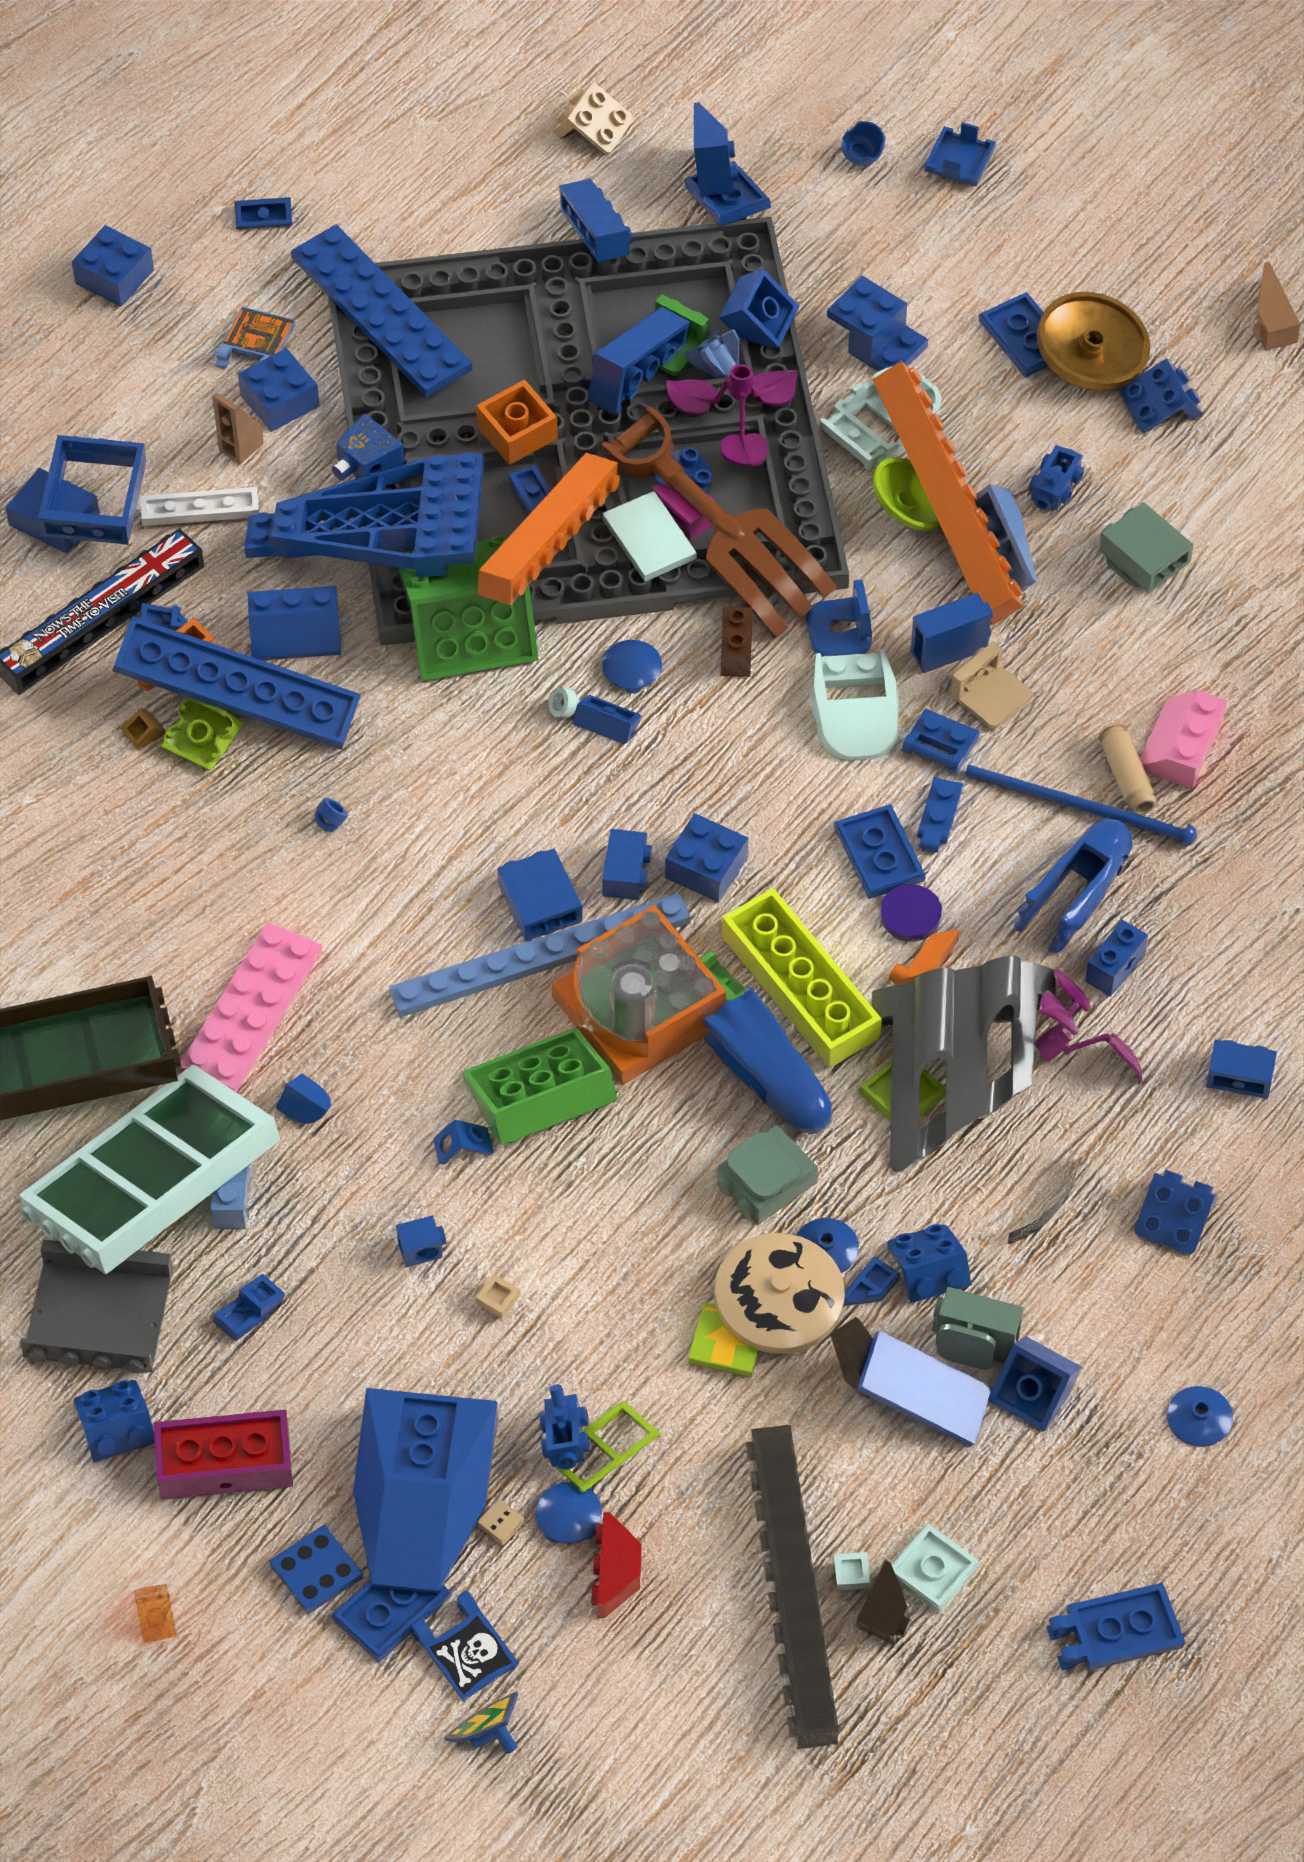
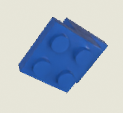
[827,275,929,372]

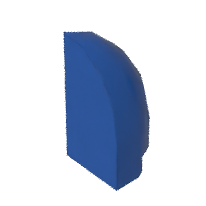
[276,1073,331,1123]

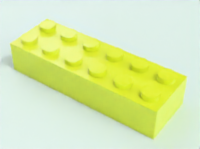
[722,888,882,1068]

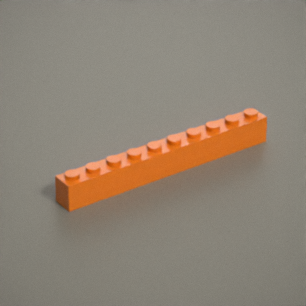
[872,361,1024,624]

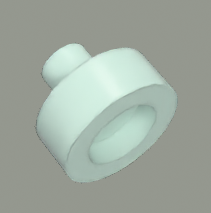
[548,687,580,718]

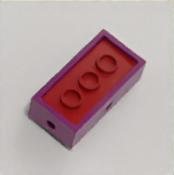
[154,1409,293,1499]

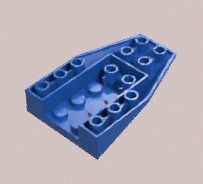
[353,1388,498,1594]

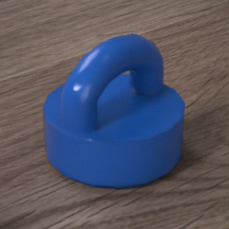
[315,798,348,832]

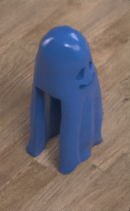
[1014,818,1133,953]
[703,987,832,1134]

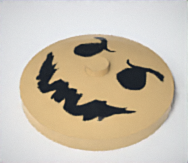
[714,1233,845,1354]

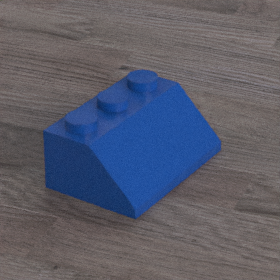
[247,586,342,660]

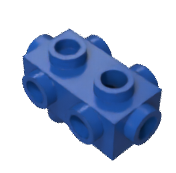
[1028,445,1085,510]
[540,1384,591,1470]

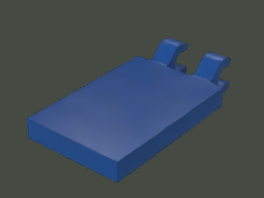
[1046,1583,1185,1670]

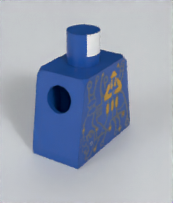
[332,413,404,481]

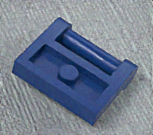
[901,708,979,774]

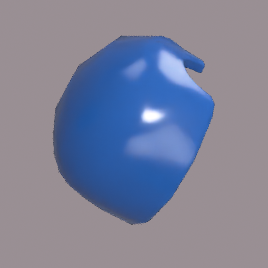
[841,121,886,166]

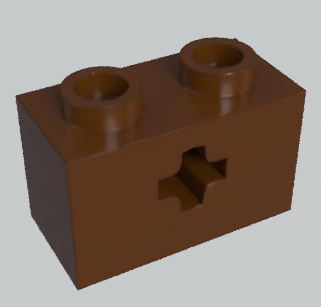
[721,607,753,677]

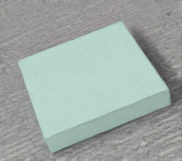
[892,1523,981,1614]

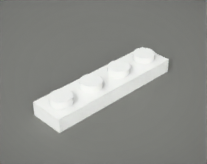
[140,487,259,526]

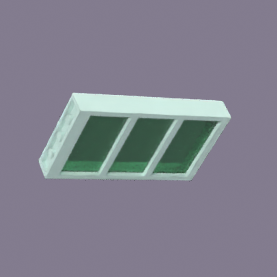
[19,1064,281,1274]

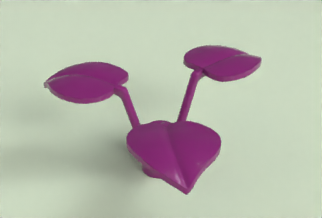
[666,364,798,467]
[1034,968,1142,1084]

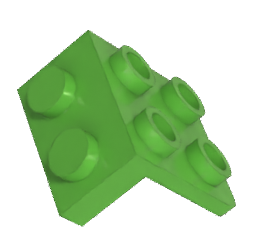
[655,294,709,376]

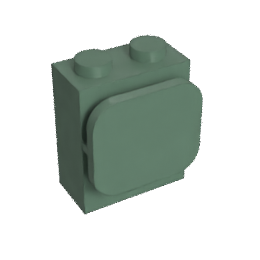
[1099,502,1194,593]
[717,1125,818,1225]
[932,1287,1024,1369]

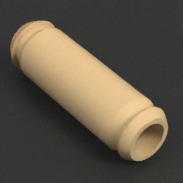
[1099,722,1157,815]

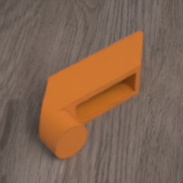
[889,929,959,985]

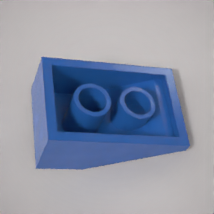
[694,102,739,196]

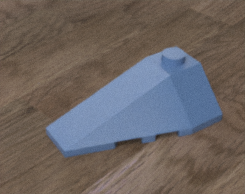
[974,484,1037,592]

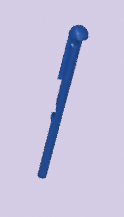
[965,765,1197,847]

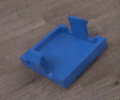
[924,122,996,187]

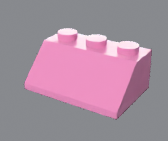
[1140,690,1227,789]

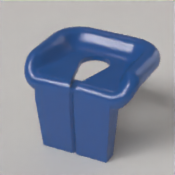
[806,580,872,657]

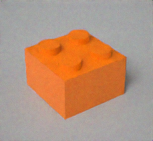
[476,379,558,465]

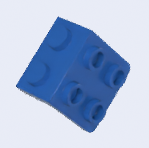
[1121,358,1203,432]
[1134,1169,1219,1254]
[887,1224,972,1303]
[74,1380,155,1462]

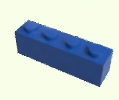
[559,178,633,262]

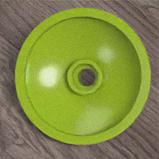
[872,457,941,531]

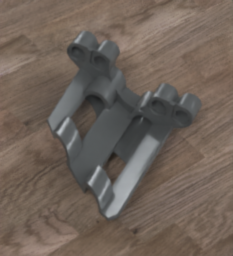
[872,956,1056,1172]

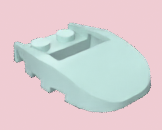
[820,366,941,470]
[812,649,900,760]

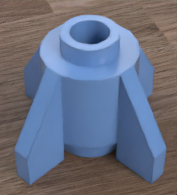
[684,329,740,378]

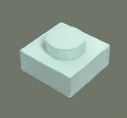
[833,1552,871,1591]

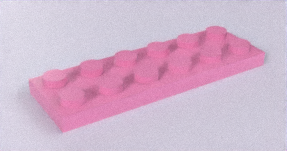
[179,922,322,1093]

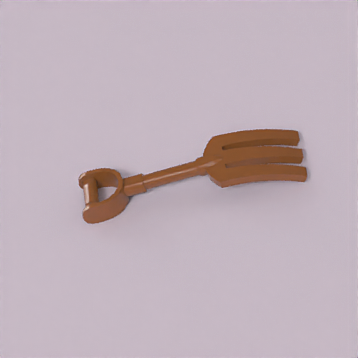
[600,406,838,638]

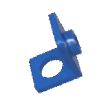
[433,1120,494,1165]

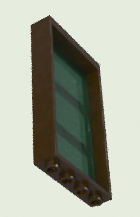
[0,976,182,1121]

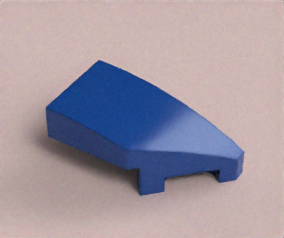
[139,603,188,631]

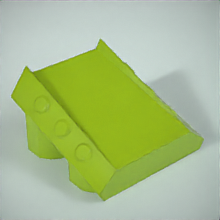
[160,699,244,771]

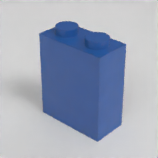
[6,468,100,554]
[910,593,993,673]
[497,848,582,942]

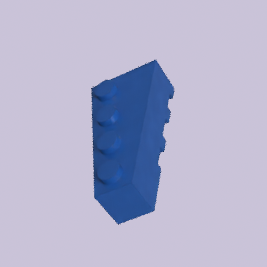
[588,307,690,415]

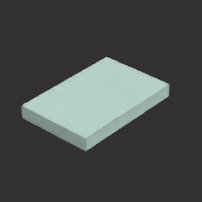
[602,491,697,581]

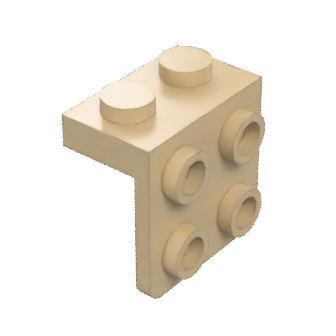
[553,81,633,154]
[950,641,1033,729]

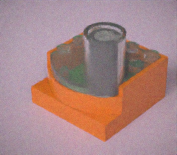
[552,904,726,1085]

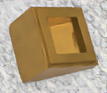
[120,708,166,750]

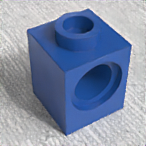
[396,1215,447,1268]

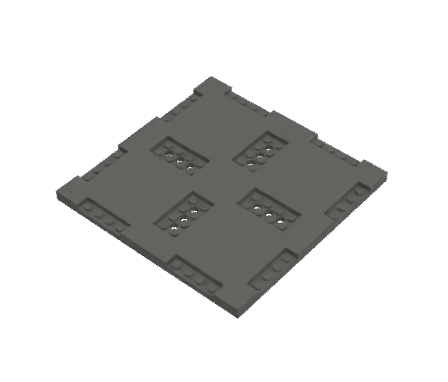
[327,217,849,646]

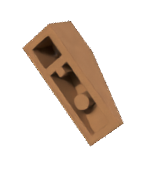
[1253,262,1301,351]
[212,392,263,465]

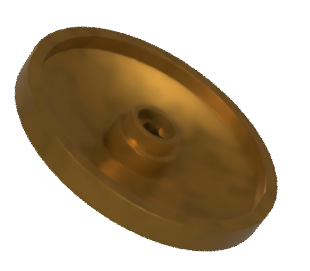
[1037,292,1150,391]

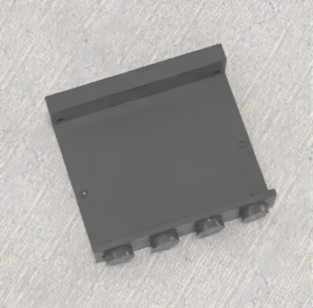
[20,1239,173,1373]

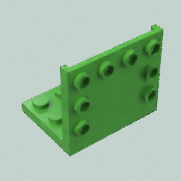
[397,535,539,681]

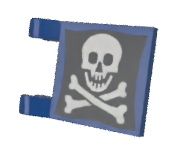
[412,1591,519,1701]

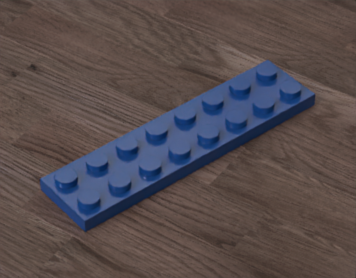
[291,224,473,398]
[113,616,361,749]

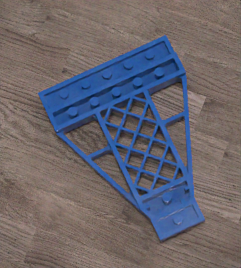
[244,452,485,577]

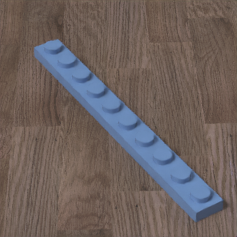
[389,893,691,1017]

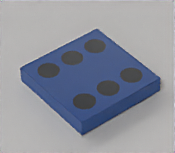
[269,1524,363,1615]

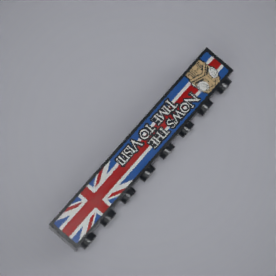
[0,528,204,695]

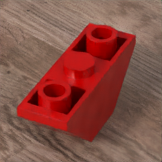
[591,1512,642,1618]

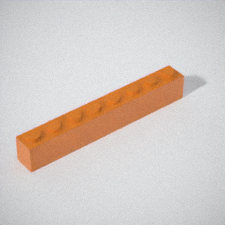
[478,453,620,605]

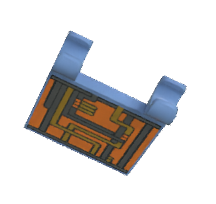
[215,307,295,368]

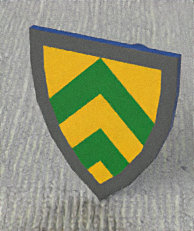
[444,1691,519,1754]

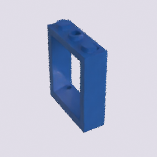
[38,435,147,545]

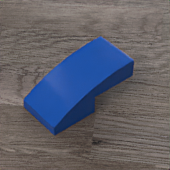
[213,1274,285,1342]

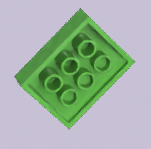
[462,1027,618,1145]

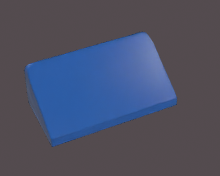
[234,197,293,229]
[573,695,642,744]

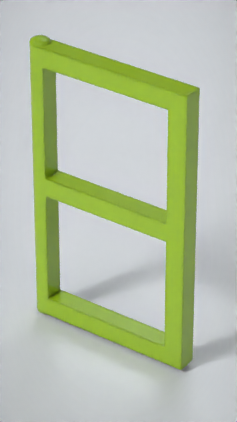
[548,1401,661,1493]

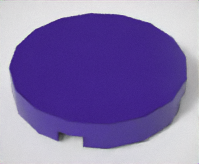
[881,884,942,941]

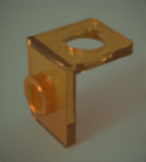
[134,1584,176,1643]

